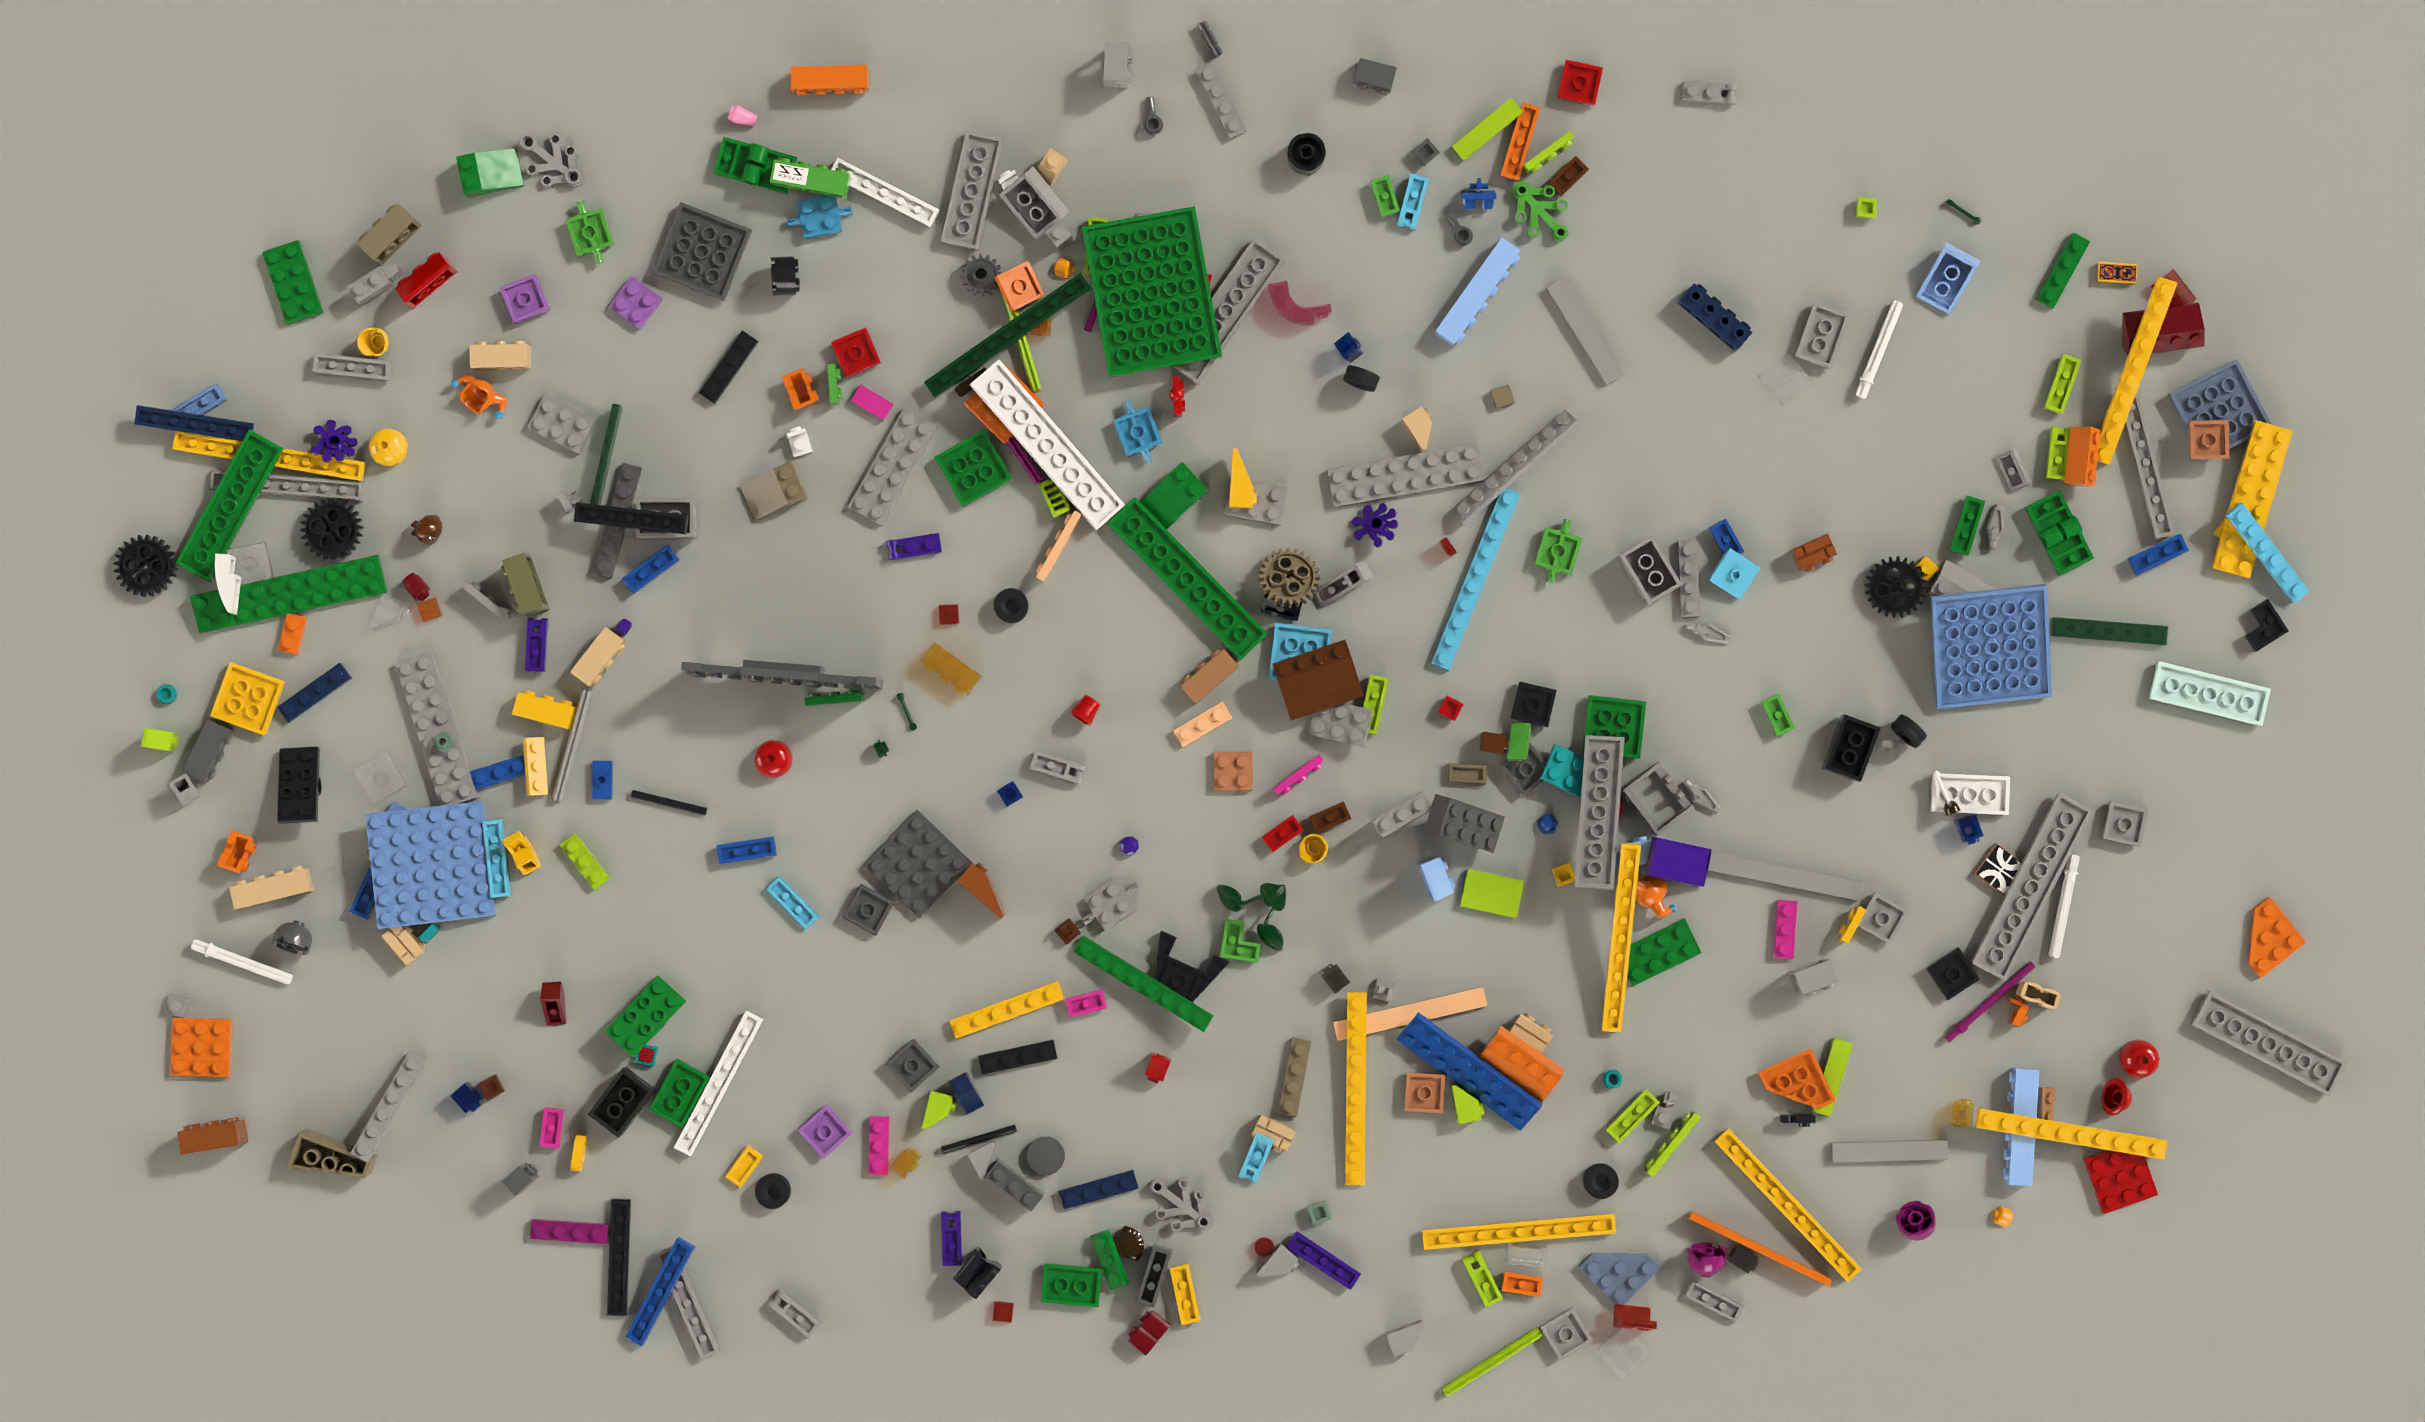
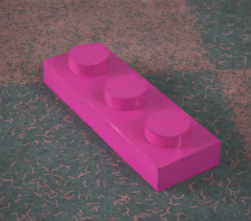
[1273,754,1324,796]
[1773,900,1798,959]
[869,1116,890,1175]

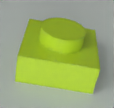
[1856,197,1877,219]

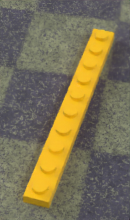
[2098,276,2178,465]
[172,431,366,482]
[1601,842,1641,1032]
[1345,992,1367,1185]
[1975,1108,2167,1159]
[1714,1128,1862,1282]
[1422,1213,1616,1250]

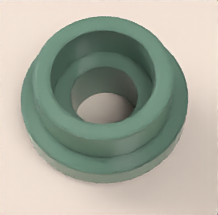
[434,732,453,752]

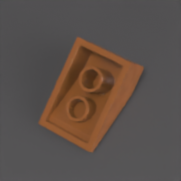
[957,863,1005,919]

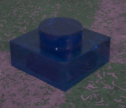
[997,781,1023,807]

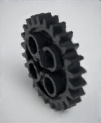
[300,498,364,560]
[113,534,178,597]
[1864,556,1928,618]

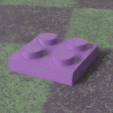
[500,274,550,324]
[609,276,663,330]
[798,1104,853,1159]

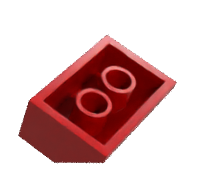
[395,252,457,309]

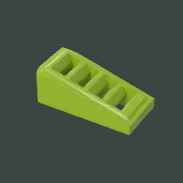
[1038,478,1071,519]

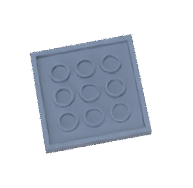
[2168,359,2272,462]

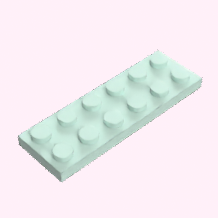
[2148,661,2271,726]

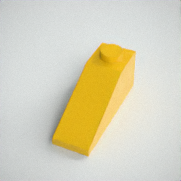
[1229,448,1257,509]

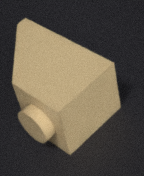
[1037,148,1067,188]
[1402,406,1433,452]

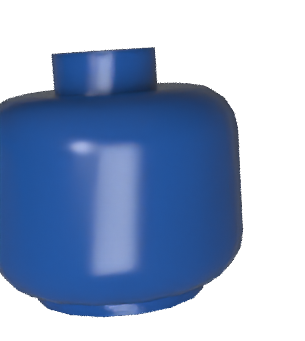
[1537,814,1558,834]

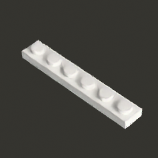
[831,157,939,228]

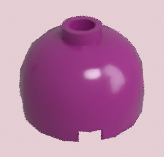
[1896,1201,1936,1241]
[1687,1243,1726,1278]

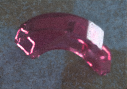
[1268,281,1332,325]

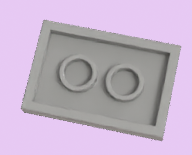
[1794,302,1850,369]
[527,394,597,454]
[1224,480,1287,525]
[1308,703,1373,748]

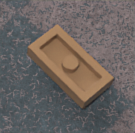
[2037,1087,2055,1121]

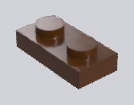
[1548,156,1589,197]
[1309,801,1351,834]

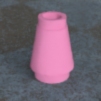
[728,105,757,126]

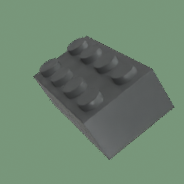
[1424,794,1505,853]

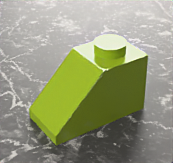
[141,728,179,752]
[1451,1084,1484,1124]
[922,1090,957,1129]

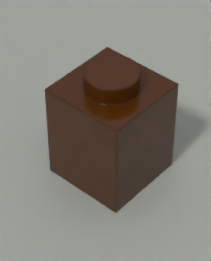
[1479,732,1509,755]

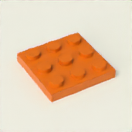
[964,364,1045,444]
[170,1017,232,1077]

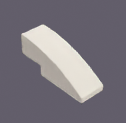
[215,553,241,615]

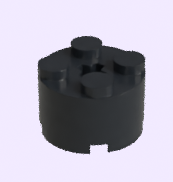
[1287,133,1326,175]
[771,256,800,296]

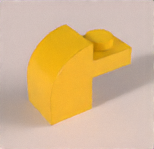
[502,831,541,876]

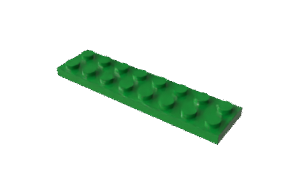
[176,429,285,582]

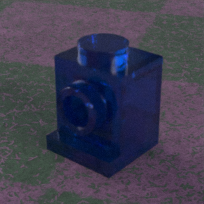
[1334,332,1363,363]
[1954,814,1984,845]

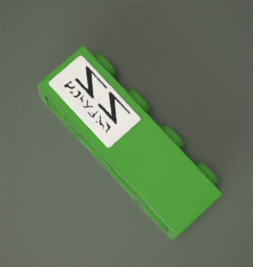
[770,158,851,199]

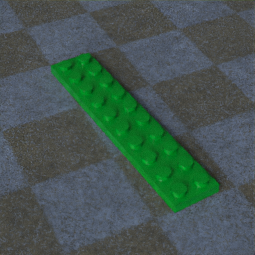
[1107,497,1268,661]
[189,554,388,633]

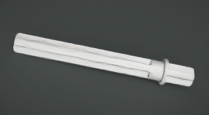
[1855,300,1903,399]
[2048,854,2080,958]
[191,940,293,984]

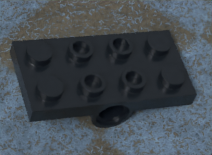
[277,747,322,824]

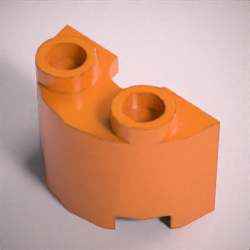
[782,368,820,411]
[216,830,257,873]

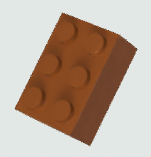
[177,1117,248,1155]

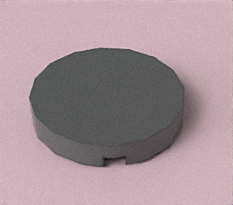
[1027,1137,1065,1175]

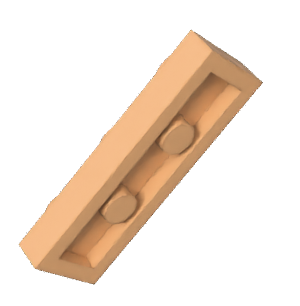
[1173,701,1232,747]

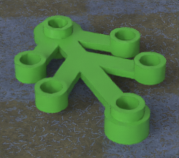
[1512,181,1568,242]

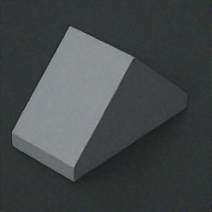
[968,1141,996,1180]

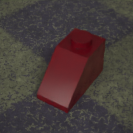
[540,981,566,1026]

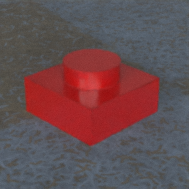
[1438,695,1464,721]

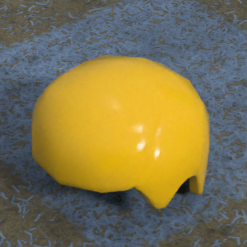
[357,327,389,356]
[1299,834,1328,864]

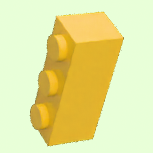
[512,690,576,729]

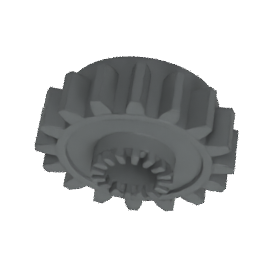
[960,254,1002,297]

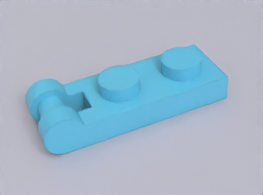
[1397,174,1429,230]
[1238,1133,1274,1184]

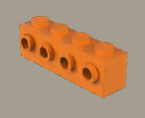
[791,65,869,96]

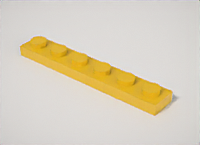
[949,981,1064,1038]

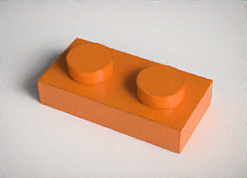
[278,613,307,655]
[1501,1271,1543,1297]

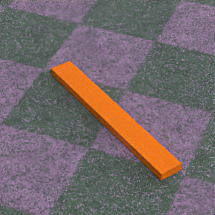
[1687,1211,1832,1286]

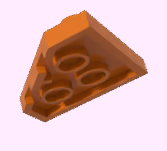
[2247,897,2306,978]
[1758,1048,1836,1109]

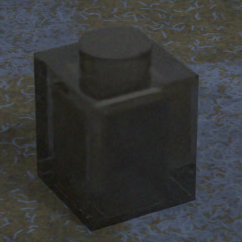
[1321,963,1350,994]
[1726,1243,1759,1274]

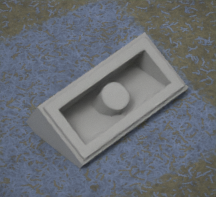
[1996,449,2032,492]

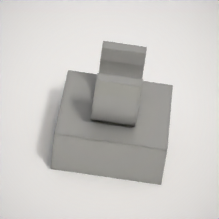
[556,490,581,513]
[1372,978,1396,1002]

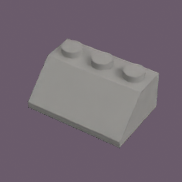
[999,167,1069,239]
[1926,560,1995,596]

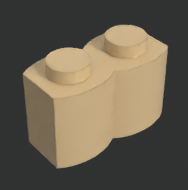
[2016,981,2061,1009]

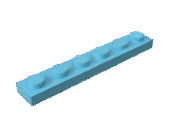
[2225,503,2309,603]

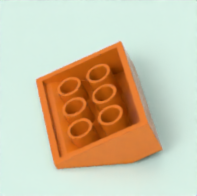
[1479,1025,1564,1103]

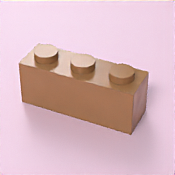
[1180,649,1239,705]

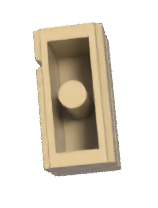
[381,926,427,966]
[1509,1013,1553,1053]
[1251,1114,1296,1153]

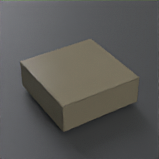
[1490,385,1515,409]

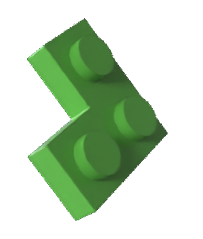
[1220,919,1261,963]

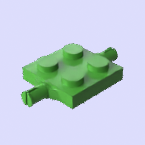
[565,200,614,264]
[1535,519,1582,583]

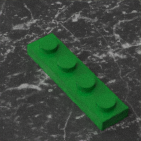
[2036,233,2090,309]

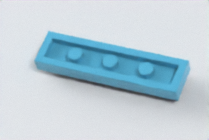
[482,819,511,898]

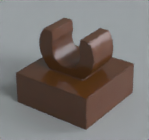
[1054,918,1081,945]

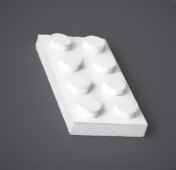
[1931,773,2010,815]

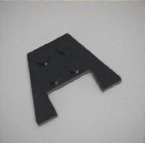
[1155,930,1229,1002]

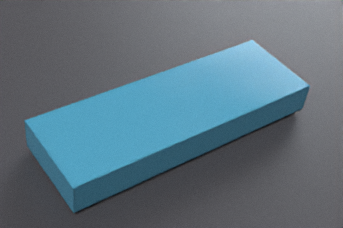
[766,875,820,930]

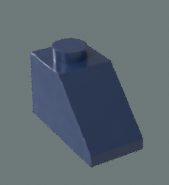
[948,1071,984,1114]

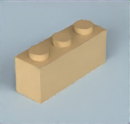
[469,341,531,370]
[570,626,626,687]

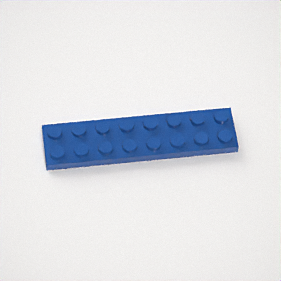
[1396,1012,1542,1131]

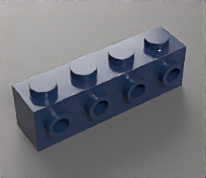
[1677,283,1753,352]

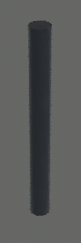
[631,790,708,815]
[941,1124,1017,1154]

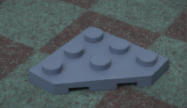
[1578,1253,1661,1309]

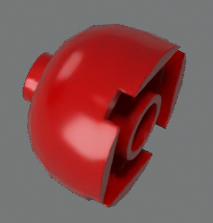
[754,740,793,778]
[2119,1039,2160,1078]

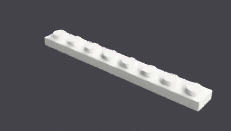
[674,1010,764,1156]

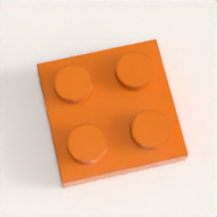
[994,261,1045,312]

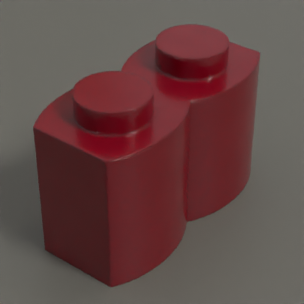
[1128,1310,1171,1356]

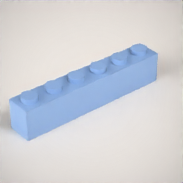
[1435,238,1521,346]
[2002,1068,2040,1186]

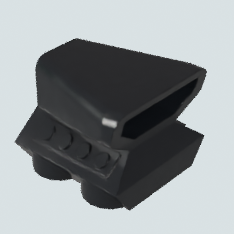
[953,1247,1002,1299]

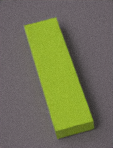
[1452,97,1523,161]
[1811,1038,1853,1117]

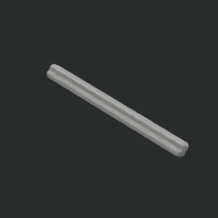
[552,690,592,802]

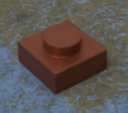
[478,1074,505,1100]

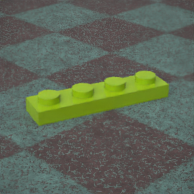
[1645,1111,1701,1177]

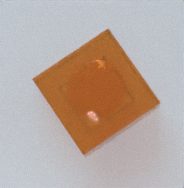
[1031,317,1052,336]
[417,598,443,622]

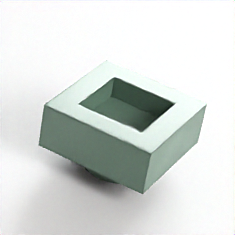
[1307,1200,1331,1225]

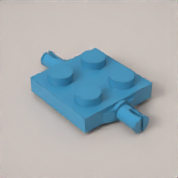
[787,195,853,239]
[1113,400,1162,464]

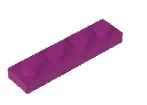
[530,1219,610,1244]

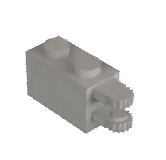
[347,264,402,306]

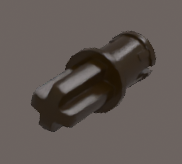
[955,367,986,397]

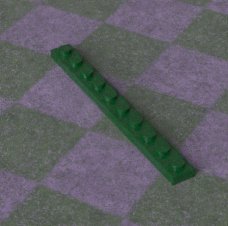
[924,272,1092,398]

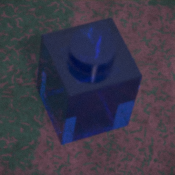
[451,1082,483,1113]

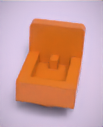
[2007,996,2029,1027]

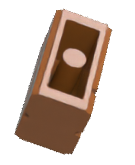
[1790,534,1837,572]

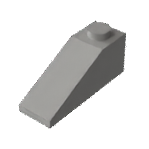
[1313,561,1374,608]

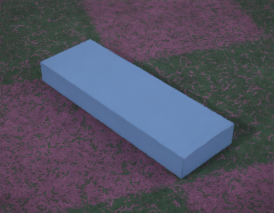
[172,383,227,415]

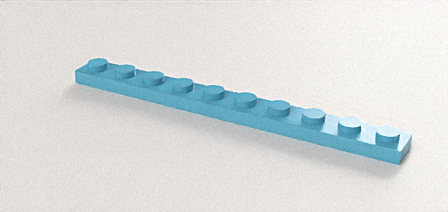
[1431,488,1520,671]

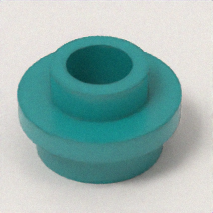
[1603,1069,1622,1089]

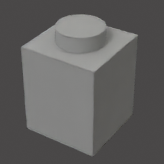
[1045,220,1073,250]
[169,773,200,806]

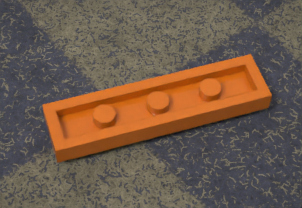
[1500,102,1540,181]

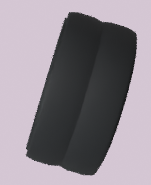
[1343,365,1380,392]
[994,588,1029,623]
[1891,714,1927,748]
[1583,1163,1619,1199]
[755,1173,791,1209]

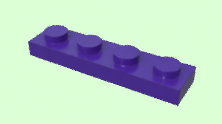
[1286,1231,1361,1290]

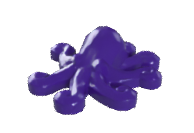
[311,420,358,463]
[1352,503,1398,548]

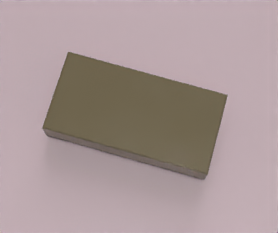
[1448,763,1487,785]

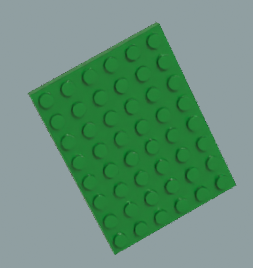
[1082,206,1222,378]

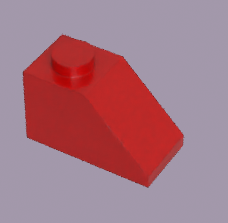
[1145,1052,1171,1083]

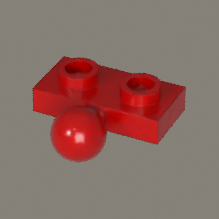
[1169,376,1186,417]

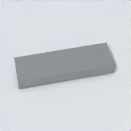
[1683,1279,1744,1323]

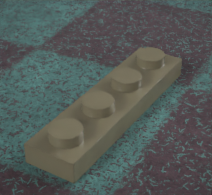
[1278,1037,1311,1117]

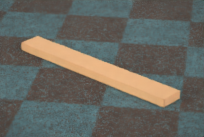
[1333,987,1487,1041]

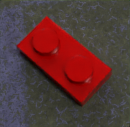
[1262,815,1304,852]

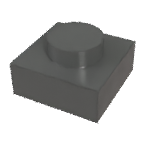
[1413,138,1440,166]

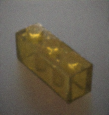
[921,642,982,696]

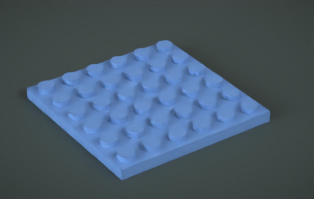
[1930,584,2052,709]
[365,801,495,929]

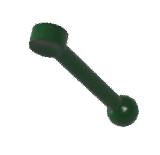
[1946,199,1981,224]
[897,693,917,731]

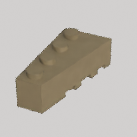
[287,1128,378,1178]

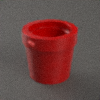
[1070,695,1100,726]

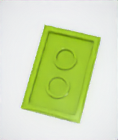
[1460,869,1524,918]

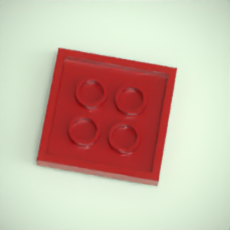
[2083,1150,2158,1214]

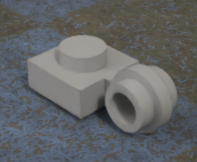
[1651,1091,1677,1130]

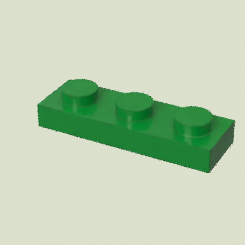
[1949,495,1985,556]
[804,690,864,706]
[1090,1229,1129,1290]

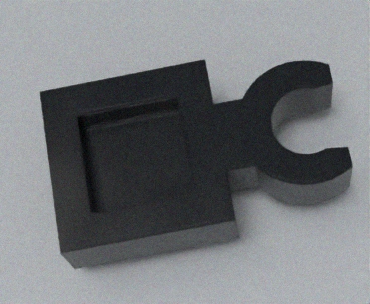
[1780,1114,1816,1127]

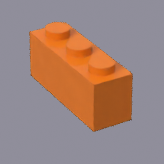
[2064,426,2101,487]

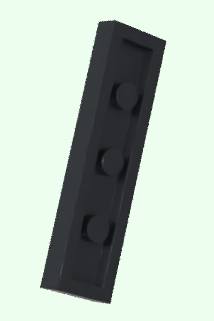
[699,330,759,404]
[978,1039,1057,1075]

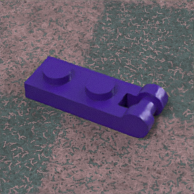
[886,533,942,560]
[525,617,548,672]
[941,1211,962,1266]

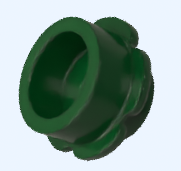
[873,740,889,758]

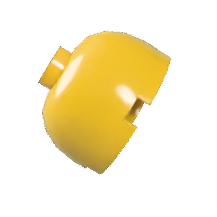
[369,428,408,467]

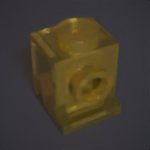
[1951,1099,1975,1129]
[891,1147,922,1179]

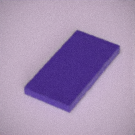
[1645,837,1711,887]

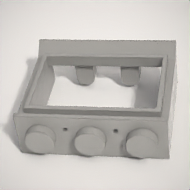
[1622,762,1695,836]
[1371,791,1432,839]

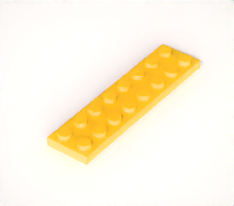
[2211,420,2293,578]

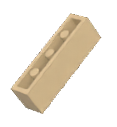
[229,866,314,910]

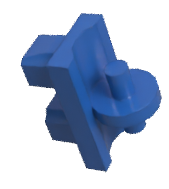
[1461,178,1496,209]

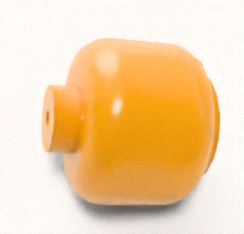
[1054,258,1075,278]
[1992,1206,2013,1227]

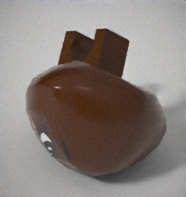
[411,515,442,546]

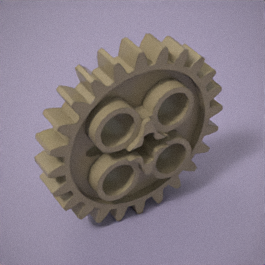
[1258,547,1320,608]

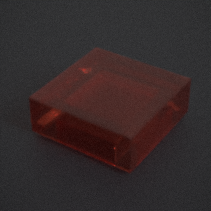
[1439,537,1457,558]
[939,604,959,625]
[992,1301,1014,1323]

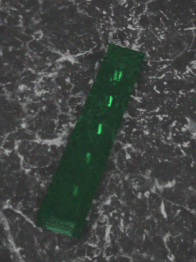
[590,403,623,505]
[2051,617,2168,646]

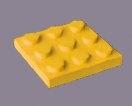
[210,662,286,736]

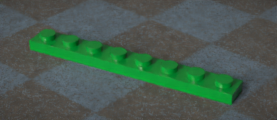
[1073,936,1214,1032]

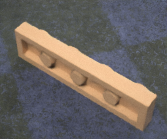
[1035,511,1082,582]

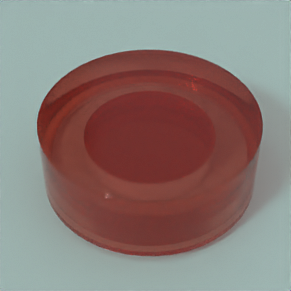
[1254,1237,1274,1257]

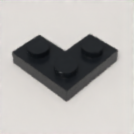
[2245,599,2289,652]

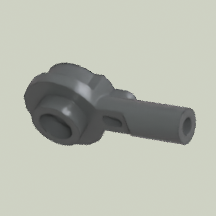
[1144,96,1163,135]
[1445,211,1473,246]

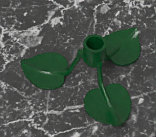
[1217,883,1286,951]

